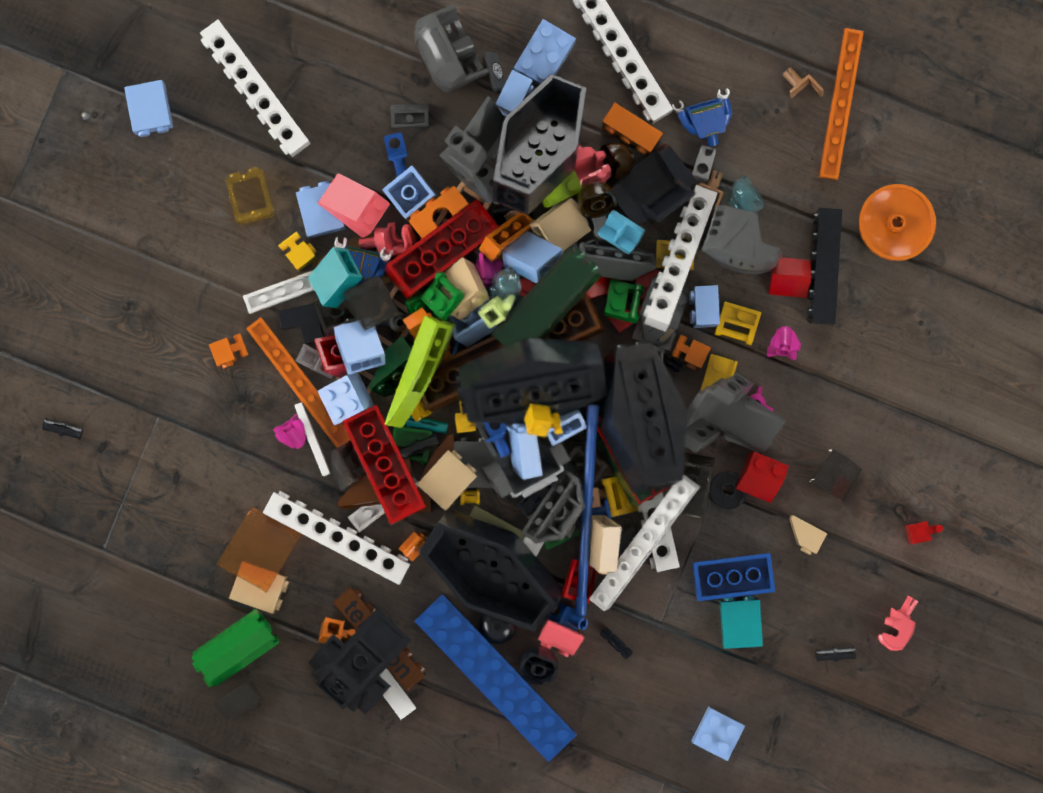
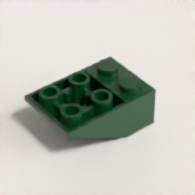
[368,336,414,398]

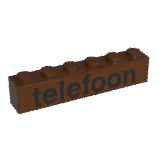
[333,587,426,691]

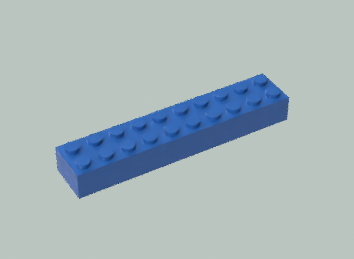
[415,593,576,762]

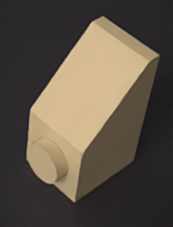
[789,515,827,555]

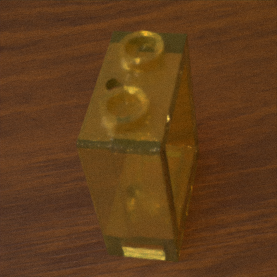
[225,167,275,225]

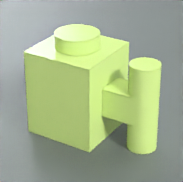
[478,294,515,329]

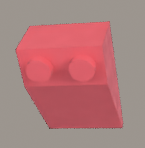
[317,173,390,238]
[538,618,584,657]

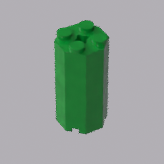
[191,608,280,687]

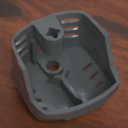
[414,4,489,93]
[701,205,783,275]

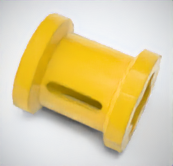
[460,488,480,505]

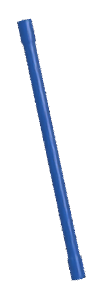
[575,404,599,616]

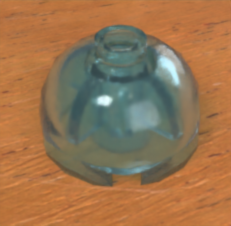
[729,175,765,213]
[489,267,524,306]

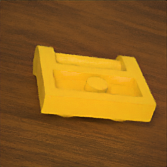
[715,301,762,345]
[601,475,638,517]

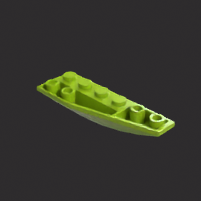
[384,315,456,428]

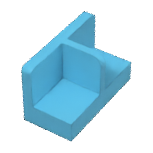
[597,210,645,254]

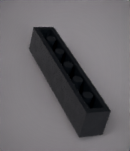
[807,208,842,325]

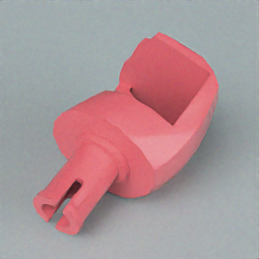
[574,143,612,187]
[359,221,417,257]
[878,595,919,651]

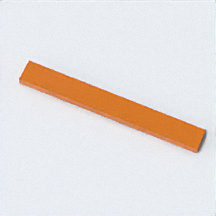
[819,28,864,181]
[246,317,351,450]

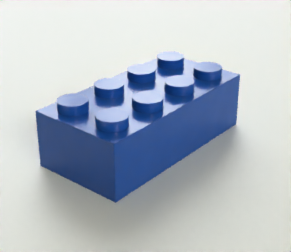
[692,553,775,601]

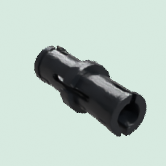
[42,418,83,440]
[400,434,440,459]
[815,646,856,662]

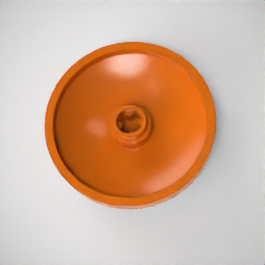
[858,184,936,261]

